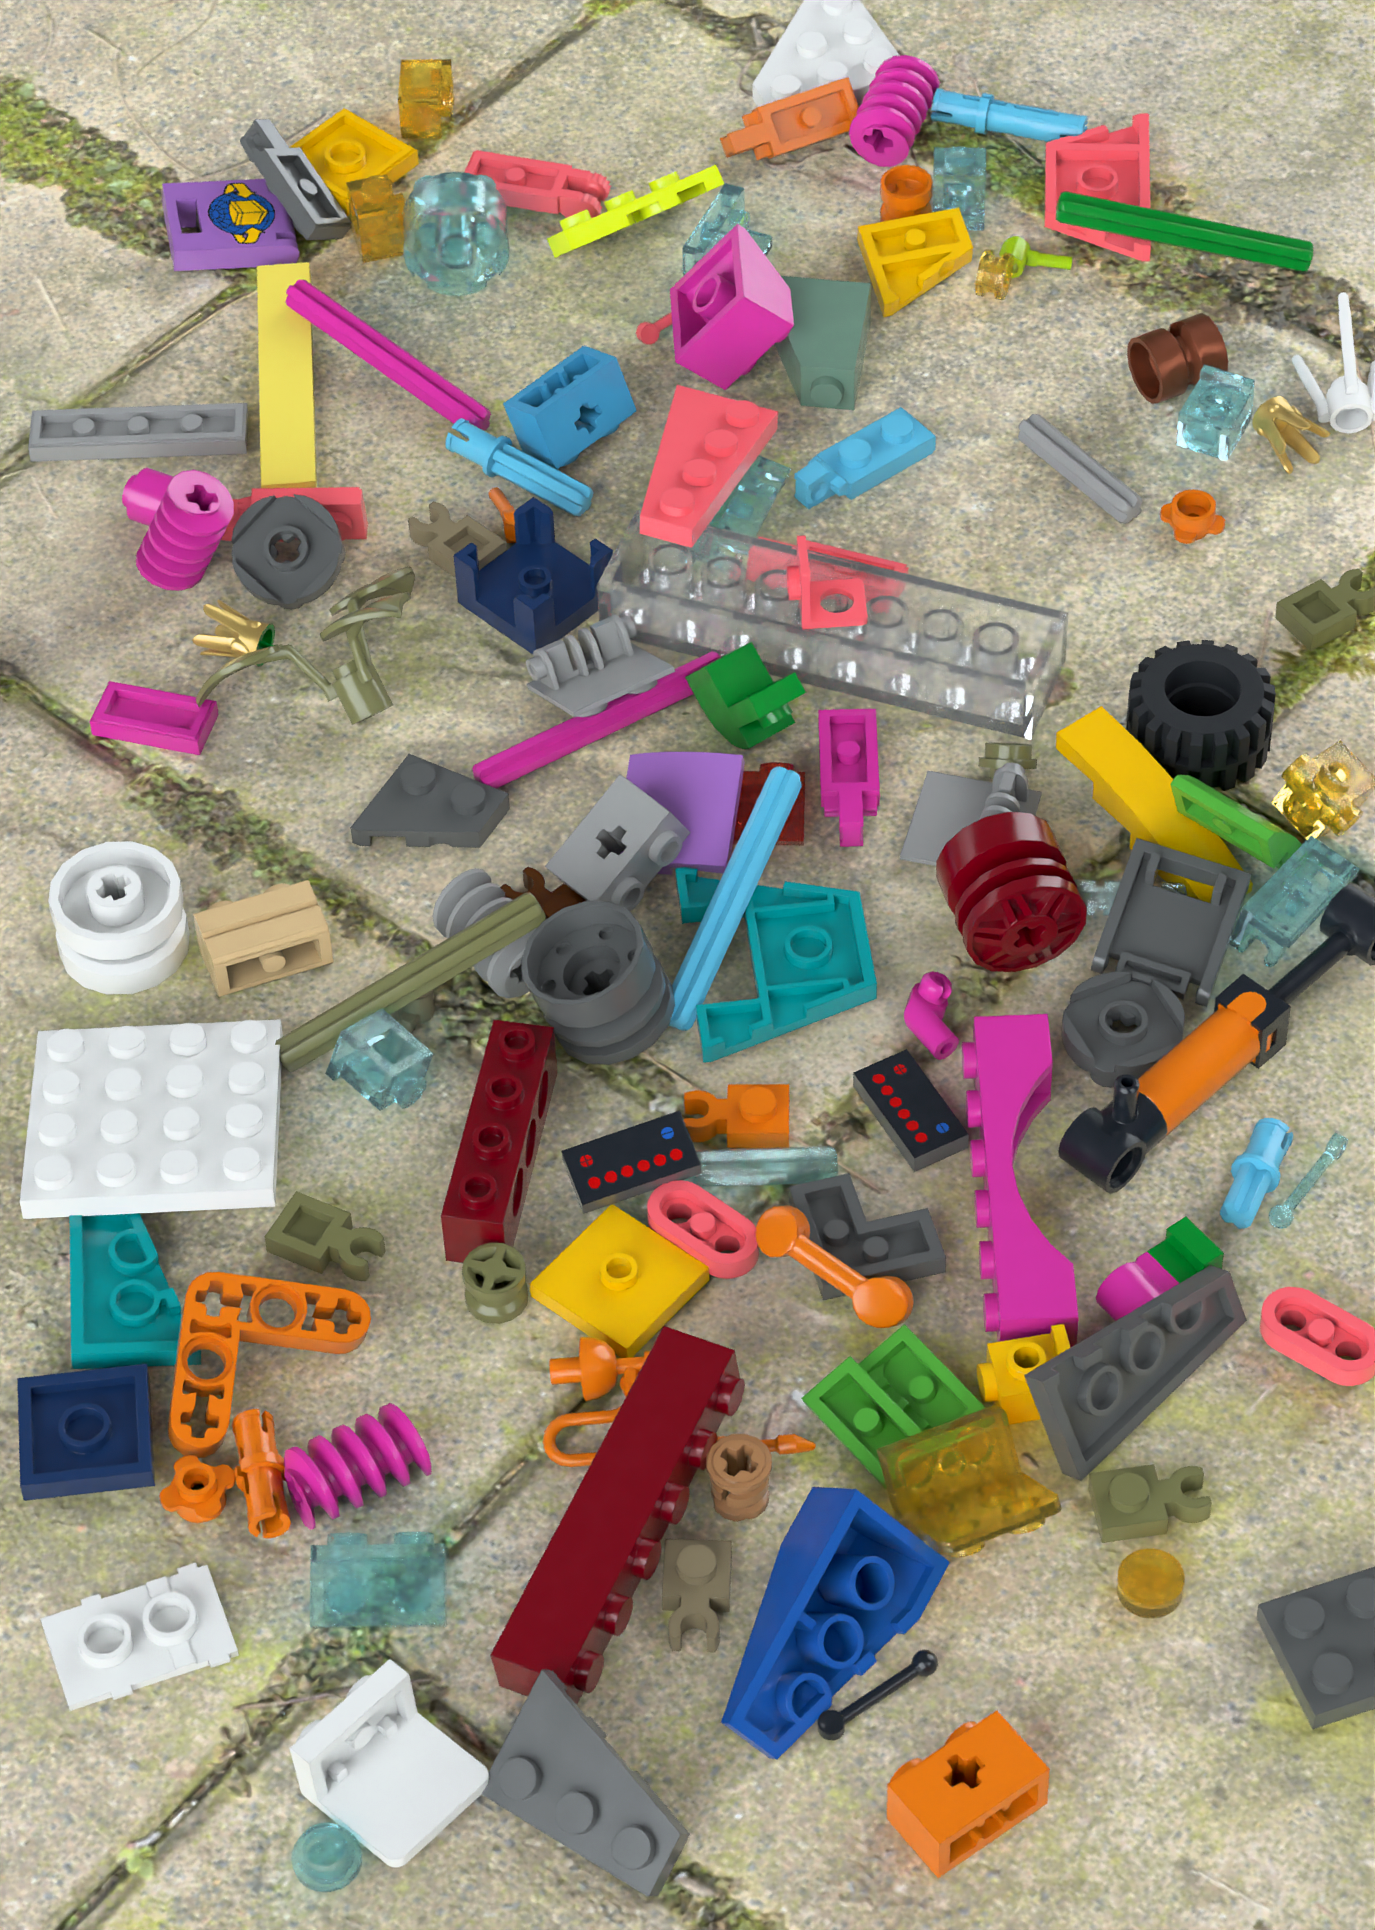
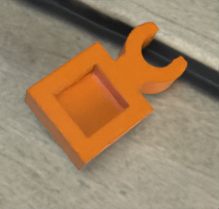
[684,1084,790,1148]

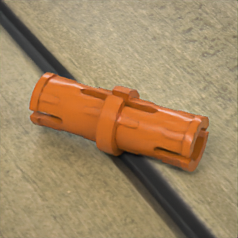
[232,1409,291,1539]

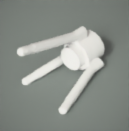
[1292,292,1375,433]

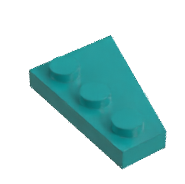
[69,1213,201,1369]

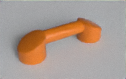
[755,1206,913,1328]

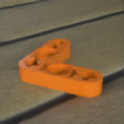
[168,1272,371,1458]

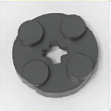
[231,494,346,610]
[1061,972,1185,1088]

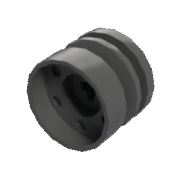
[521,901,675,1065]

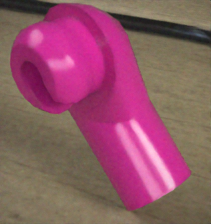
[903,971,959,1060]

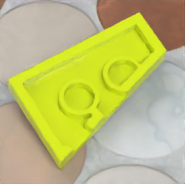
[547,165,724,258]

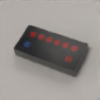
[853,1049,969,1172]
[561,1110,702,1214]

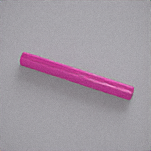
[285,279,491,431]
[472,651,721,789]

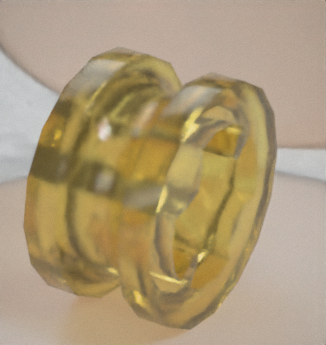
[975,249,1014,301]

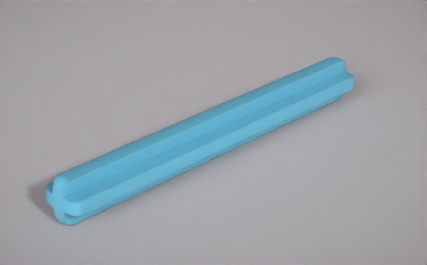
[669,766,802,1031]

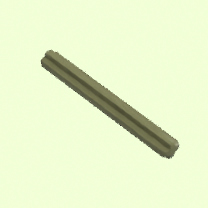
[275,893,546,1072]

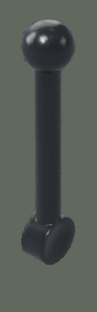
[818,1650,938,1741]

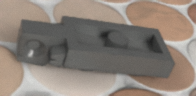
[239,119,352,240]

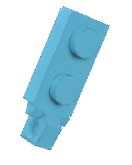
[794,407,936,509]

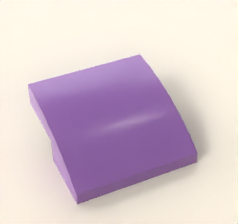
[620,751,745,875]

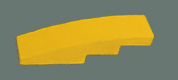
[1056,706,1253,903]

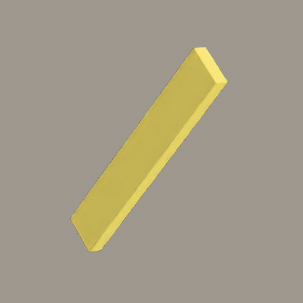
[257,262,317,488]

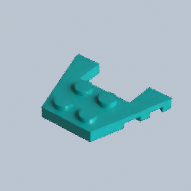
[675,867,877,1063]

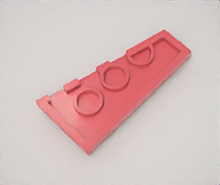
[640,385,778,548]

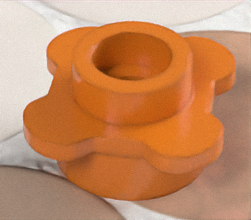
[1160,489,1225,544]
[160,1455,236,1523]

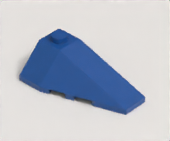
[721,1487,950,1760]

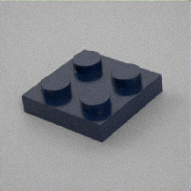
[17,1364,155,1501]

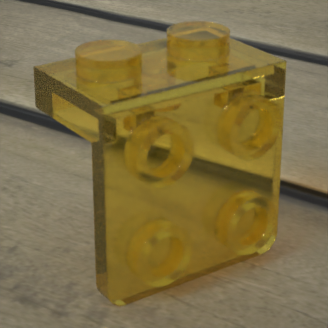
[876,1404,1062,1558]

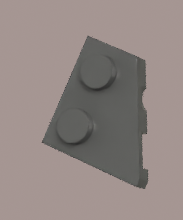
[350,754,510,848]

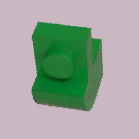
[685,641,806,749]

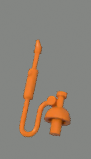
[543,1337,816,1467]

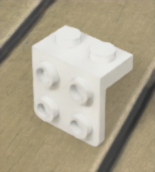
[290,1659,489,1867]

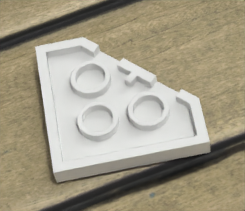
[753,0,900,107]

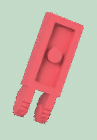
[458,150,611,218]

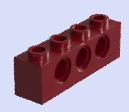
[441,1020,558,1263]

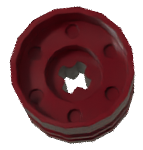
[936,812,1087,972]

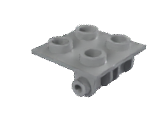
[526,614,675,717]
[900,763,1042,866]

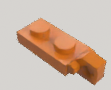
[720,77,859,161]

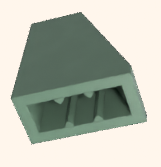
[774,276,871,410]

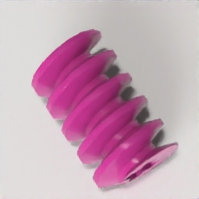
[849,55,940,167]
[136,470,234,591]
[284,1403,432,1530]

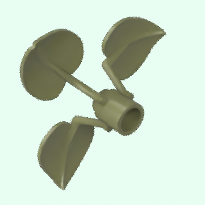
[196,566,415,725]

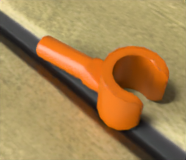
[488,487,516,543]

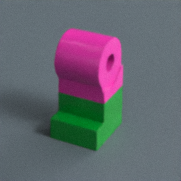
[1096,1216,1224,1321]

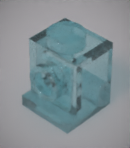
[933,146,986,231]
[1176,364,1255,461]
[325,1008,434,1111]

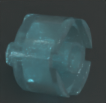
[403,172,509,296]

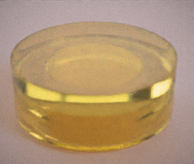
[1116,1548,1185,1619]

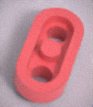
[647,1180,759,1279]
[1260,1287,1375,1386]

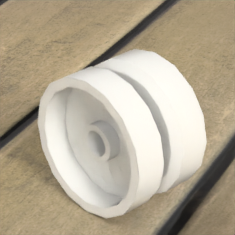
[48,841,190,995]

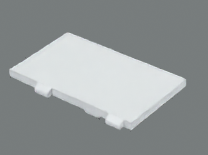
[40,1562,239,1711]

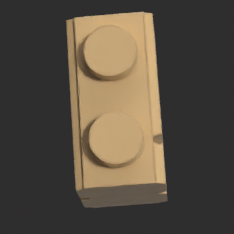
[193,880,334,997]

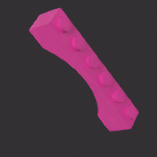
[962,1014,1079,1347]

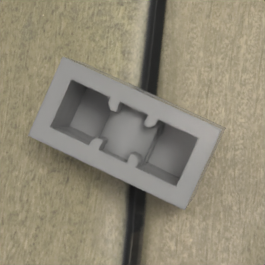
[545,774,690,911]

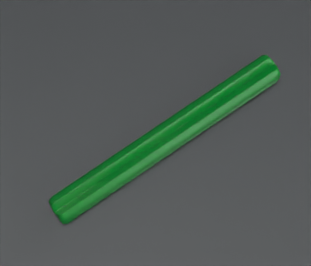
[1055,191,1314,272]

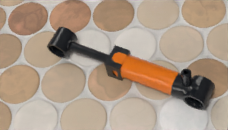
[1058,883,1375,1194]

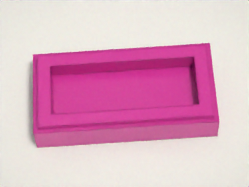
[90,681,219,755]

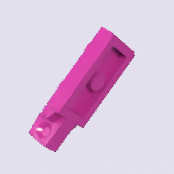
[818,709,880,847]

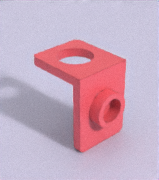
[786,535,868,630]

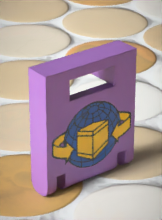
[162,179,299,271]

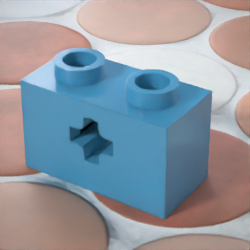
[503,346,637,469]

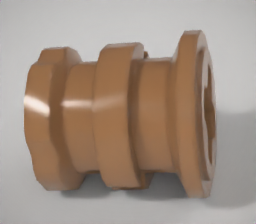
[706,1434,772,1522]

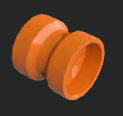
[880,165,933,222]

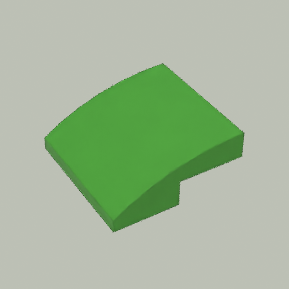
[1170,775,1308,878]
[801,1324,992,1490]

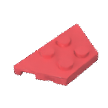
[1045,113,1151,261]

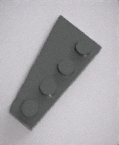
[1024,1265,1247,1481]

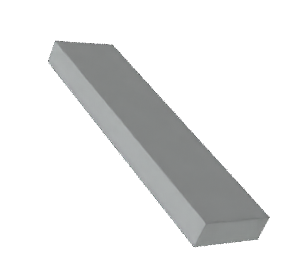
[28,403,249,462]

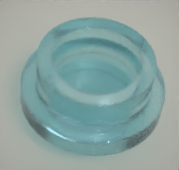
[292,1822,362,1892]

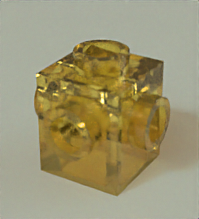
[1272,740,1375,845]

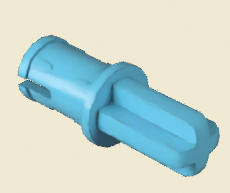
[1220,1118,1294,1229]

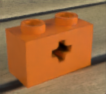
[887,1710,1050,1878]

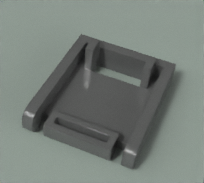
[1091,838,1251,1007]

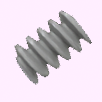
[432,868,538,998]

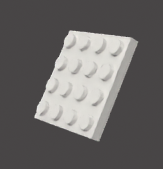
[20,1019,283,1219]

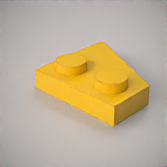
[857,207,973,318]

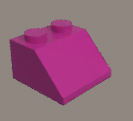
[670,224,794,390]

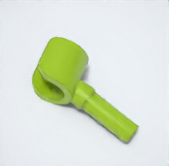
[996,236,1072,279]

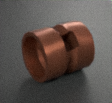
[1127,313,1228,404]

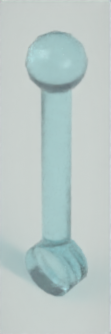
[1268,1133,1348,1229]

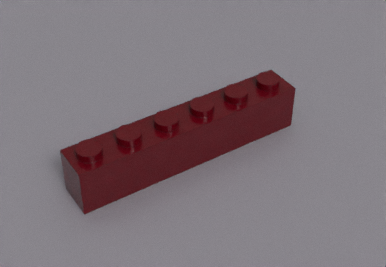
[490,1326,745,1705]

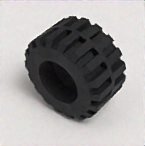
[1126,640,1276,791]

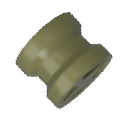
[462,1243,528,1324]

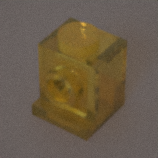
[398,59,455,139]
[346,174,414,263]

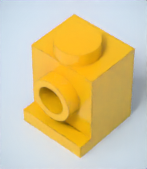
[977,1324,1071,1426]

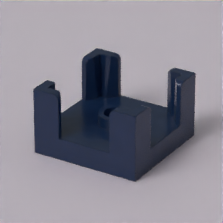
[453,497,616,655]

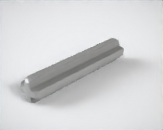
[1018,414,1142,524]

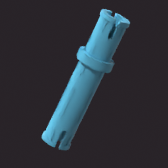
[931,88,1088,142]

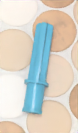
[445,418,594,516]

